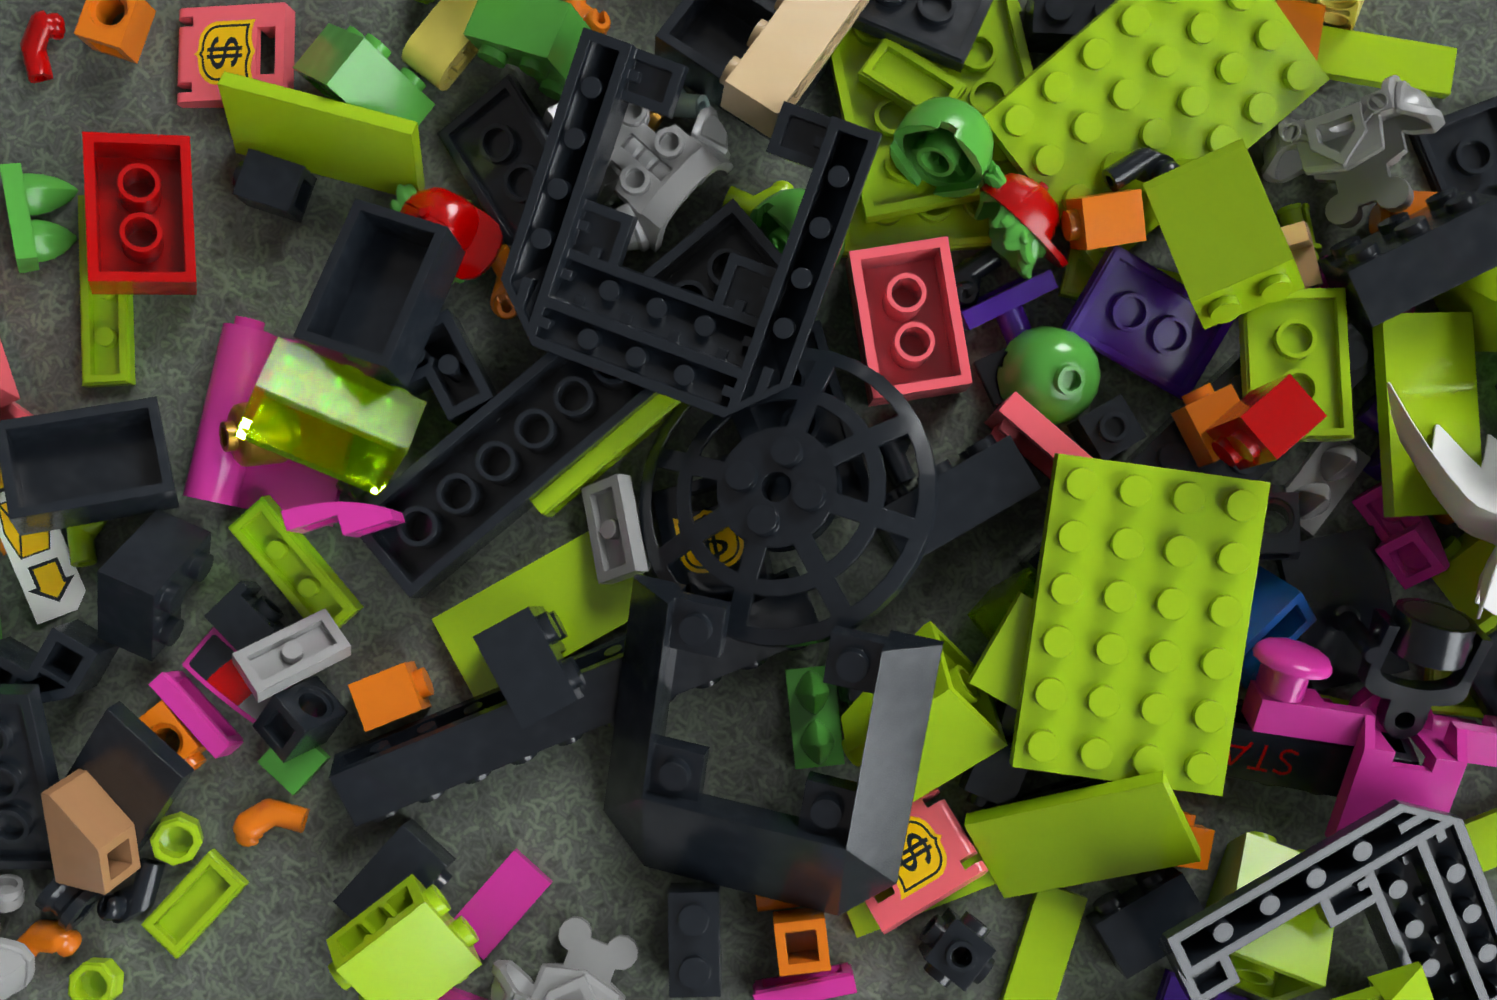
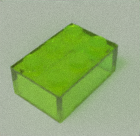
[234,337,427,495]

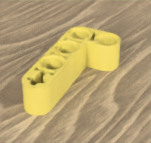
[401,0,478,91]

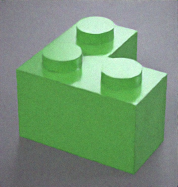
[463,0,590,101]
[293,23,436,126]

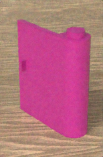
[182,316,367,527]

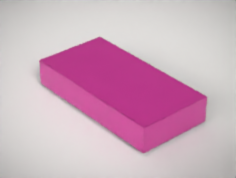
[148,671,244,759]
[454,848,553,960]
[753,962,857,1000]

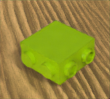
[326,874,482,1000]

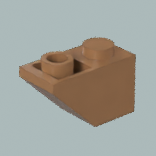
[41,769,141,895]

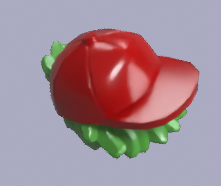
[974,160,1069,279]
[389,183,503,284]

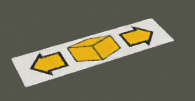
[0,468,86,625]

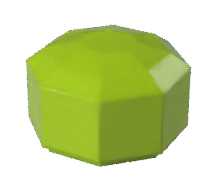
[150,811,204,866]
[68,957,124,1000]

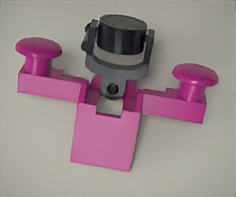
[1241,598,1497,837]

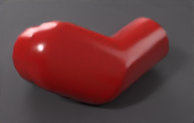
[20,10,66,84]

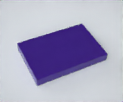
[1061,245,1235,401]

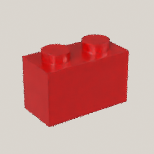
[1205,374,1327,470]

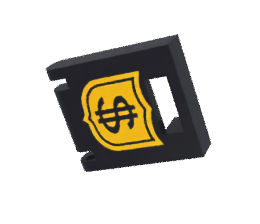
[652,478,775,599]

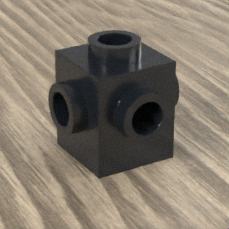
[918,907,997,991]

